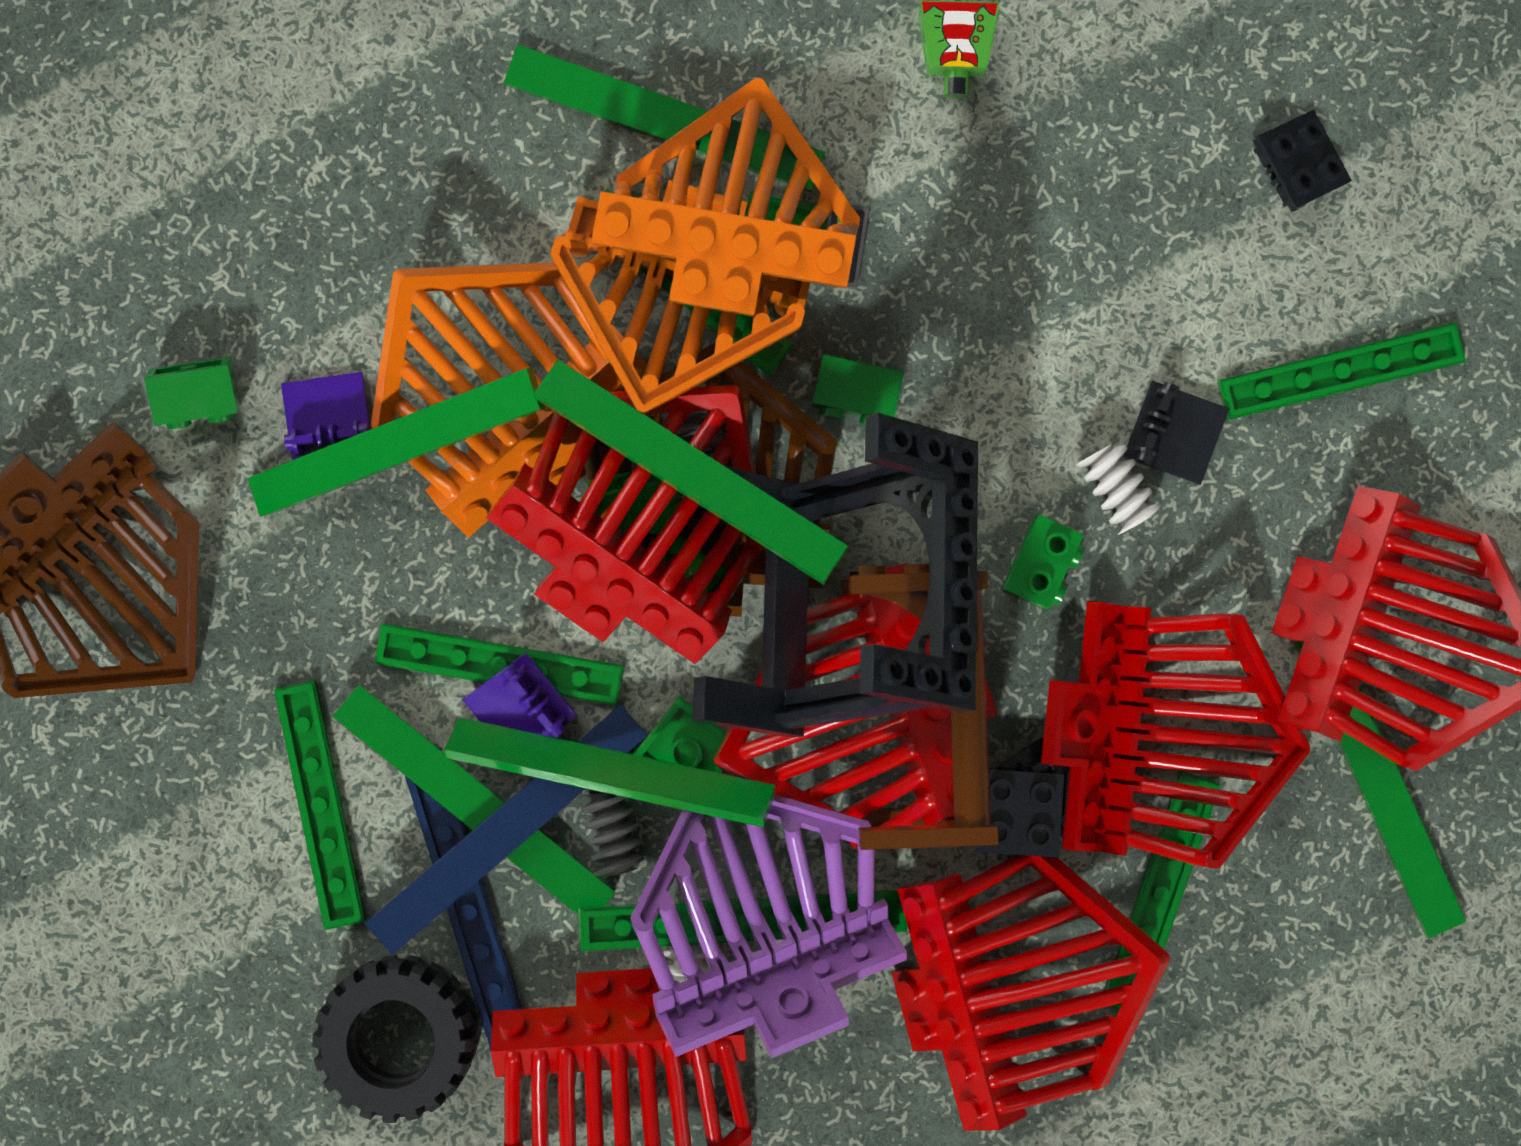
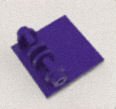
[281,372,371,460]
[462,652,578,738]

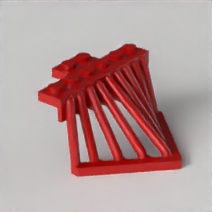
[486,385,765,664]
[1271,486,1521,771]
[714,563,998,850]
[1041,601,1310,869]
[891,855,1170,1131]
[490,968,752,1146]

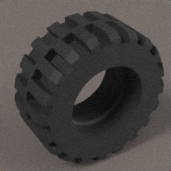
[312,955,478,1123]

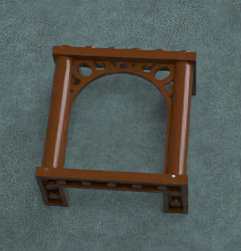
[841,564,998,850]

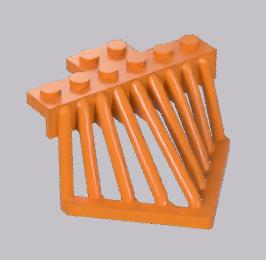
[591,78,860,316]
[550,180,811,414]
[371,262,647,538]

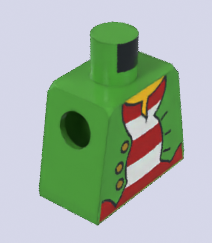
[918,0,999,99]

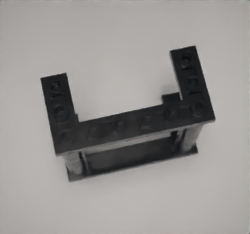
[692,412,978,738]

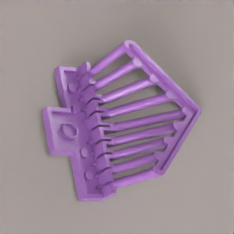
[631,795,907,1058]

